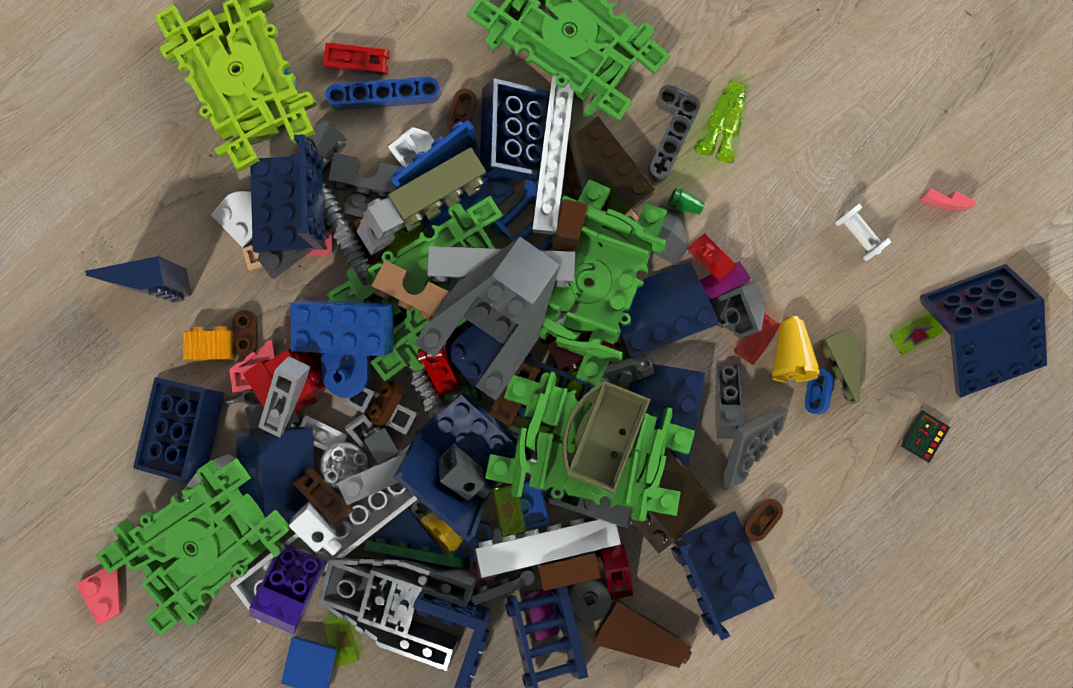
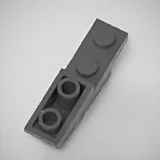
[543,487,632,529]

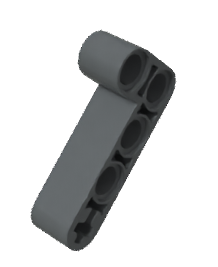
[648,85,700,182]

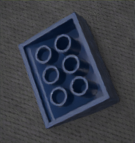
[480,78,550,180]
[85,256,191,303]
[619,262,719,359]
[628,364,705,466]
[133,377,225,483]
[235,427,316,524]

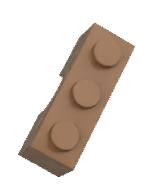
[372,260,450,321]

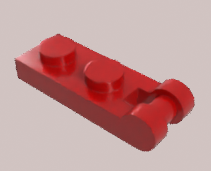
[323,42,390,75]
[418,347,461,394]

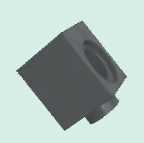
[364,426,400,465]

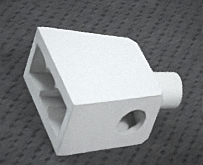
[289,501,342,556]

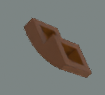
[553,199,588,255]

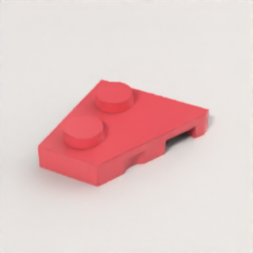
[229,340,276,393]
[76,567,122,626]

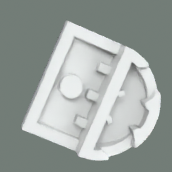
[211,191,252,248]

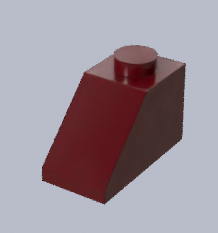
[601,544,633,600]

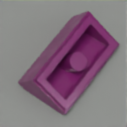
[700,261,752,301]
[525,588,559,641]

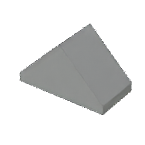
[344,413,377,457]

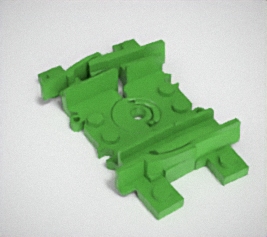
[539,179,667,386]
[326,196,503,382]
[485,371,695,522]

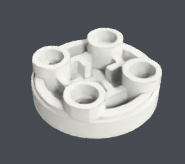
[320,442,368,489]

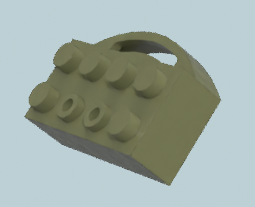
[387,147,486,231]
[562,381,651,494]

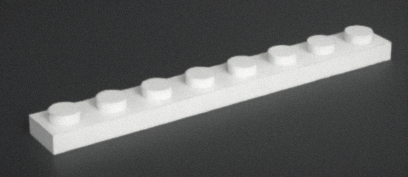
[533,76,574,235]

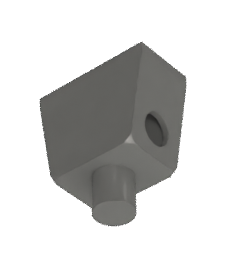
[438,443,491,500]

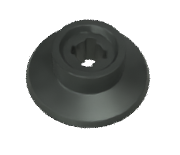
[569,580,611,622]

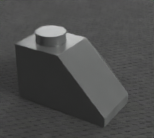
[652,204,689,267]
[710,283,766,338]

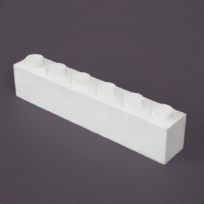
[473,518,621,578]

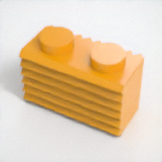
[183,326,235,361]

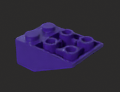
[249,543,326,635]

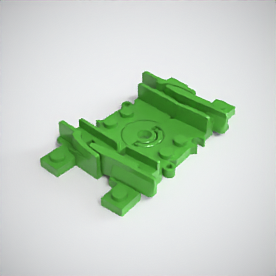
[467,0,671,122]
[95,458,291,637]

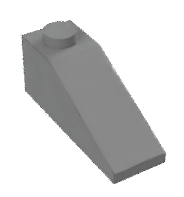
[259,356,310,438]
[337,453,406,505]

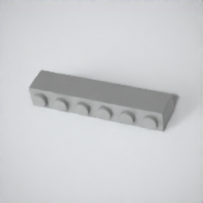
[428,246,575,287]

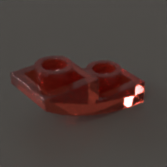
[733,313,780,365]

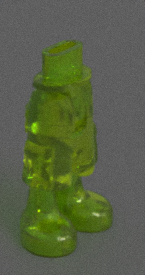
[693,80,746,163]

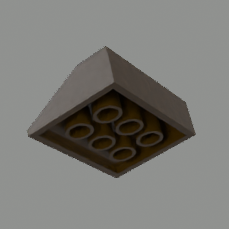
[562,116,655,215]
[631,448,718,554]

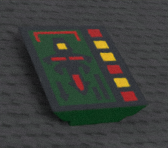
[901,410,950,463]

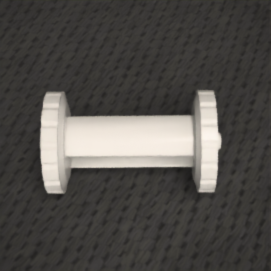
[835,203,891,261]

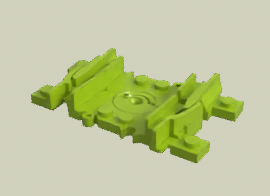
[154,0,317,172]

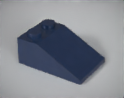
[446,324,503,388]

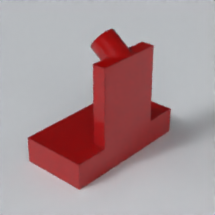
[687,233,737,283]

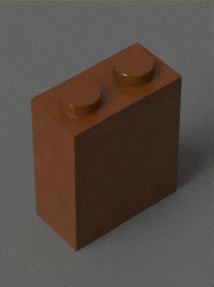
[538,551,604,591]

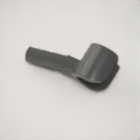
[223,390,256,405]

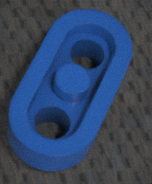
[805,367,834,415]
[455,522,493,563]

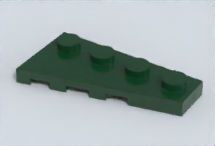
[364,537,470,569]

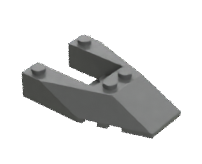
[414,237,560,400]
[318,558,478,671]

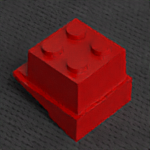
[243,349,327,414]

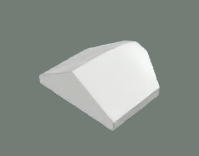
[387,127,434,168]

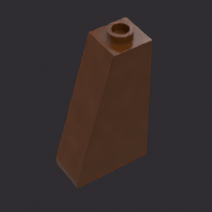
[592,599,692,668]

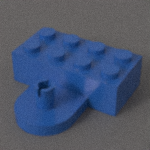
[290,300,393,398]

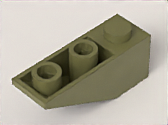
[820,327,861,404]

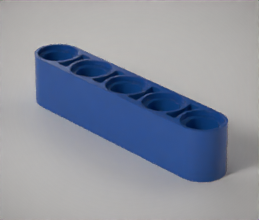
[326,77,441,110]

